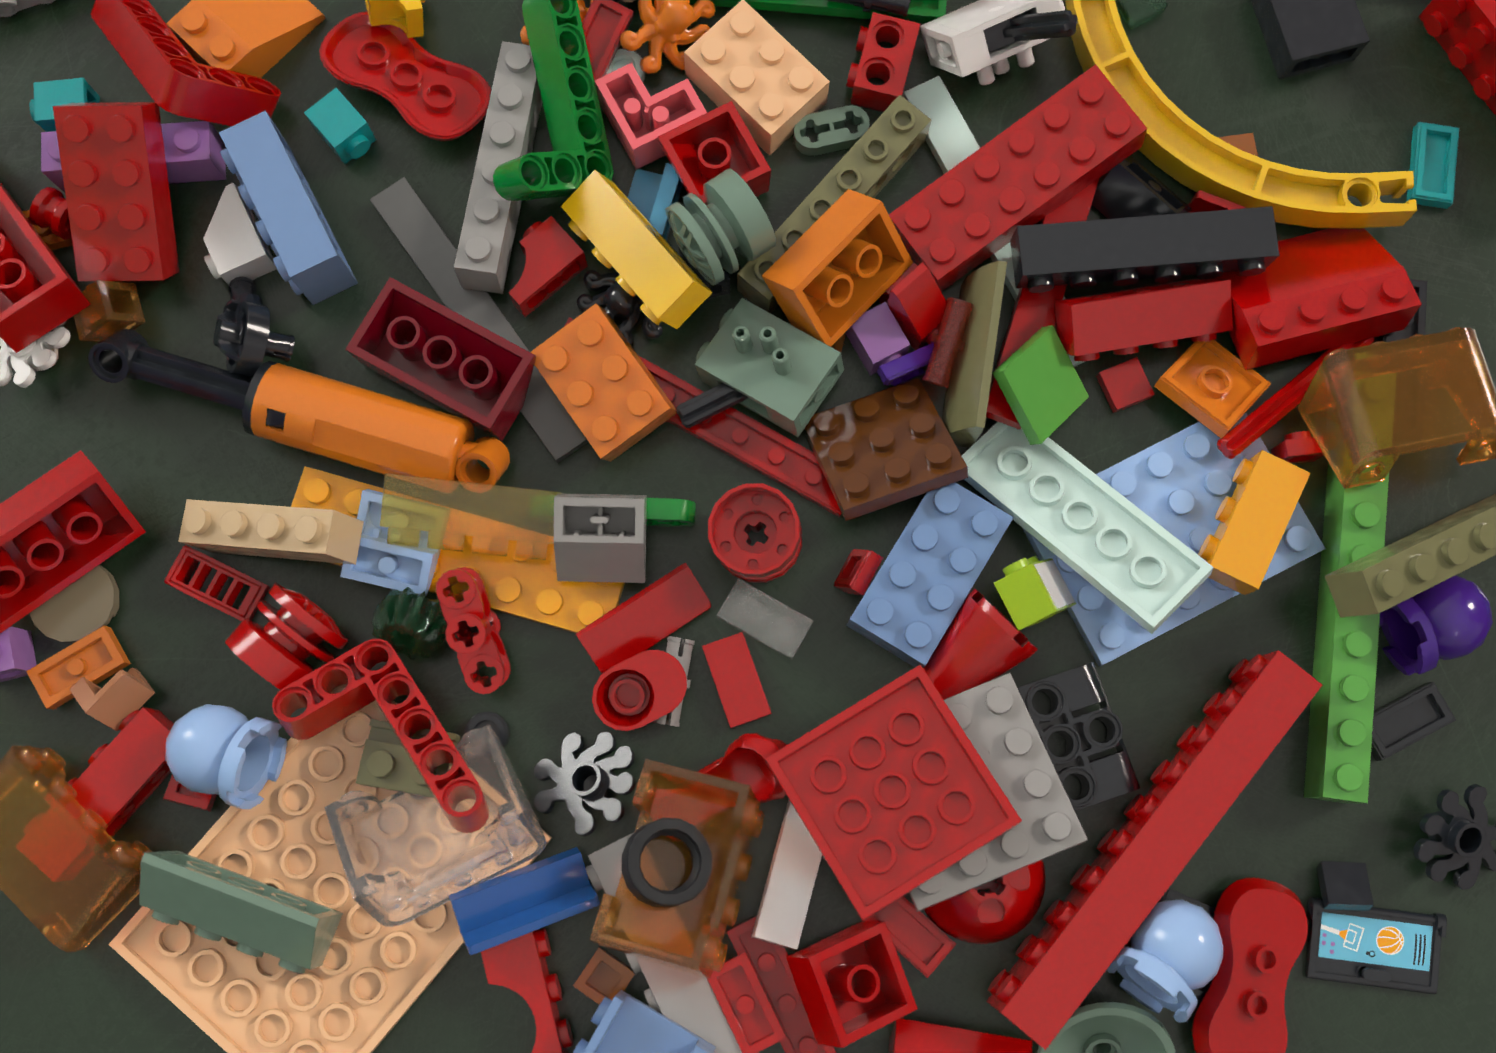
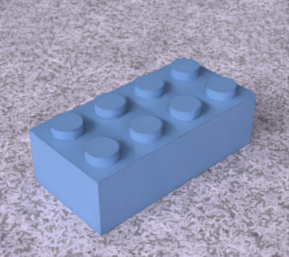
[219,111,358,305]
[846,482,1014,668]

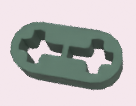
[793,105,870,156]

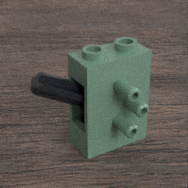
[676,298,844,437]

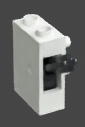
[920,0,1078,85]

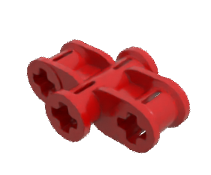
[436,567,511,694]

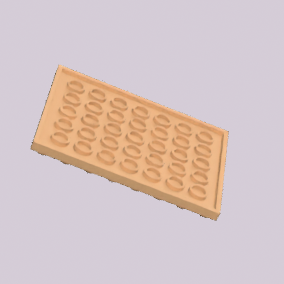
[108,685,552,1053]

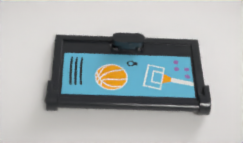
[1305,897,1447,995]

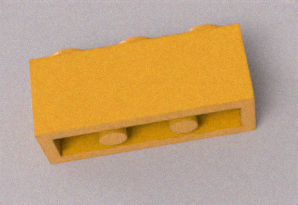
[1198,450,1310,595]

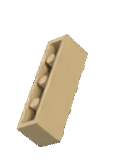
[178,499,364,565]

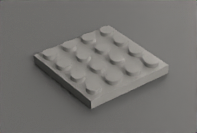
[909,673,1088,912]

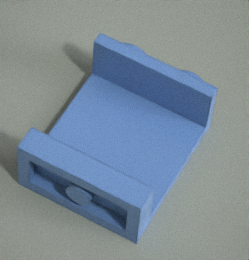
[573,990,716,1053]

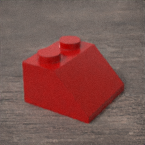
[658,101,771,205]

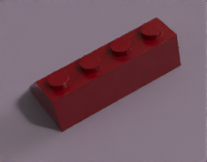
[345,277,536,441]

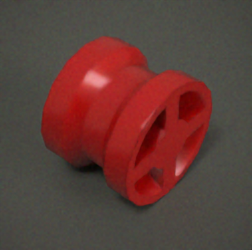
[29,187,71,239]

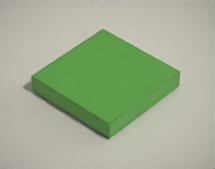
[993,325,1089,445]

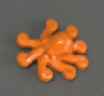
[620,0,716,74]

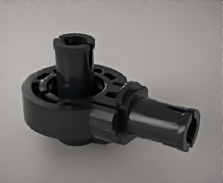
[213,277,295,377]

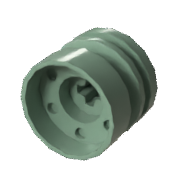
[665,168,776,285]

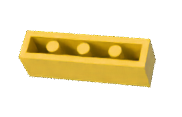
[561,170,712,329]

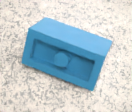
[628,163,683,241]

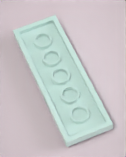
[962,422,1214,634]

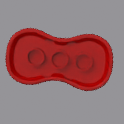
[319,12,492,141]
[1192,878,1308,1053]

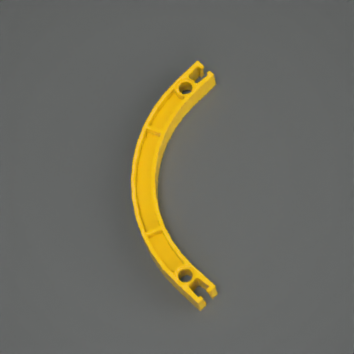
[1065,0,1417,228]

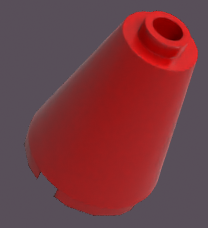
[923,588,1038,700]

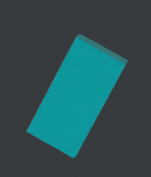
[1406,122,1459,209]

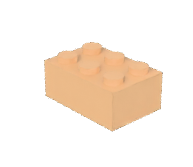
[684,0,830,156]

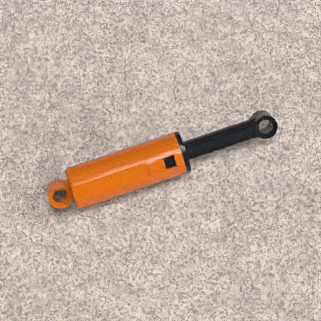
[88,329,510,494]

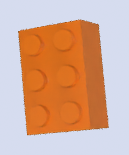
[762,189,913,347]
[530,304,677,462]

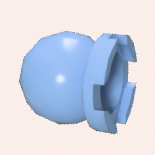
[165,704,287,809]
[1107,900,1223,1022]

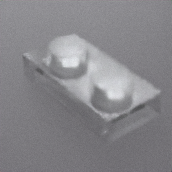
[717,578,813,660]

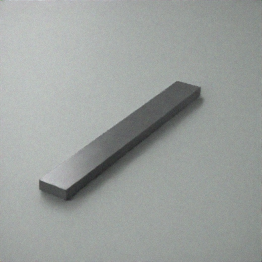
[370,177,588,464]

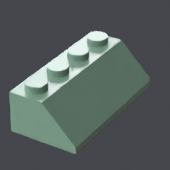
[139,851,343,973]

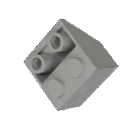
[554,493,647,583]

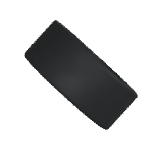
[621,818,712,908]

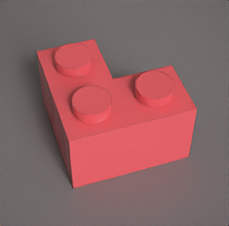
[595,62,707,170]

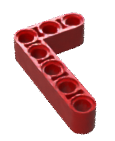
[91,0,281,126]
[272,639,490,833]

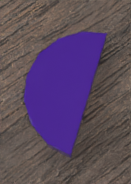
[877,337,954,386]

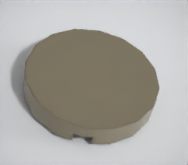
[30,564,119,644]

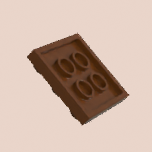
[803,378,968,521]

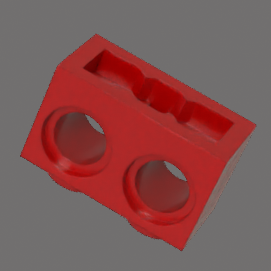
[846,12,921,112]

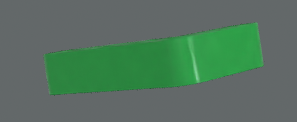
[493,0,613,201]

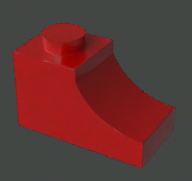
[508,216,588,318]

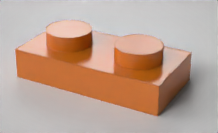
[26,625,131,710]

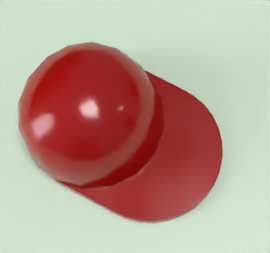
[592,650,687,731]

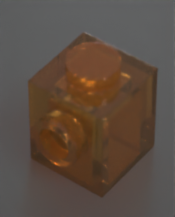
[74,280,145,342]

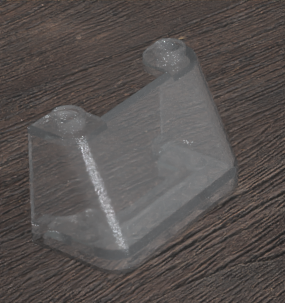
[324,724,547,927]

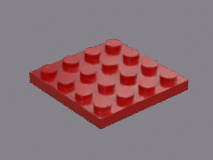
[765,664,1022,922]

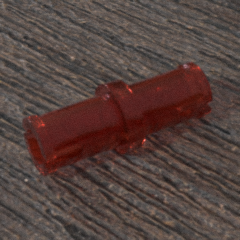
[923,297,974,388]

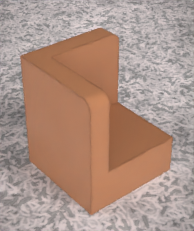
[70,668,155,731]

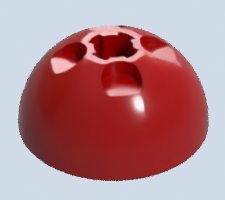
[924,860,1046,944]

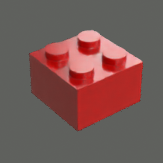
[786,921,918,1048]

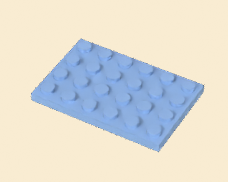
[1022,413,1326,667]

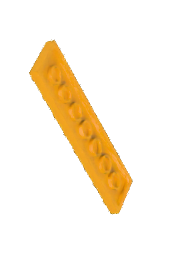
[291,466,625,633]

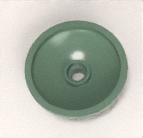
[1037,1002,1176,1053]

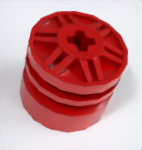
[708,483,802,583]
[225,583,348,690]

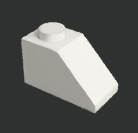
[203,183,277,287]

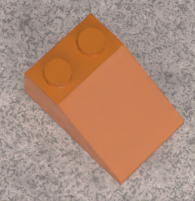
[166,0,325,78]

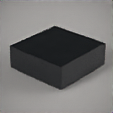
[1316,861,1374,911]

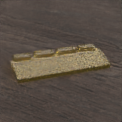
[380,473,562,560]

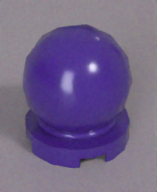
[1379,575,1493,676]

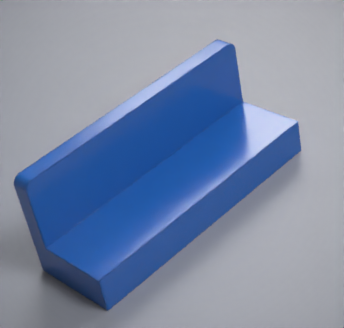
[448,847,600,955]

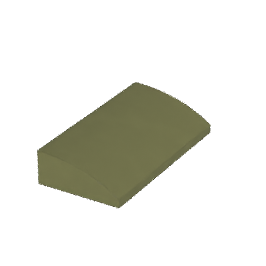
[942,261,1007,448]

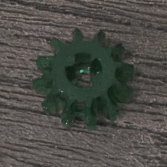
[371,587,448,660]

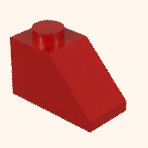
[887,262,952,350]

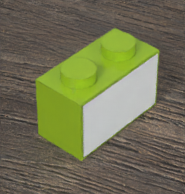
[994,556,1076,631]

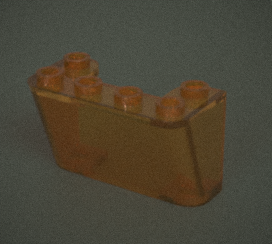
[1297,327,1496,489]
[0,745,152,952]
[590,759,764,979]

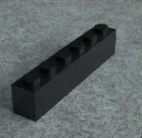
[1010,206,1280,293]

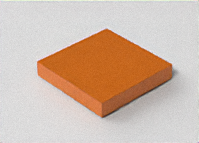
[1154,340,1272,439]

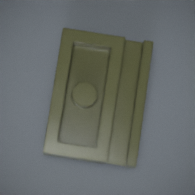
[356,719,461,798]

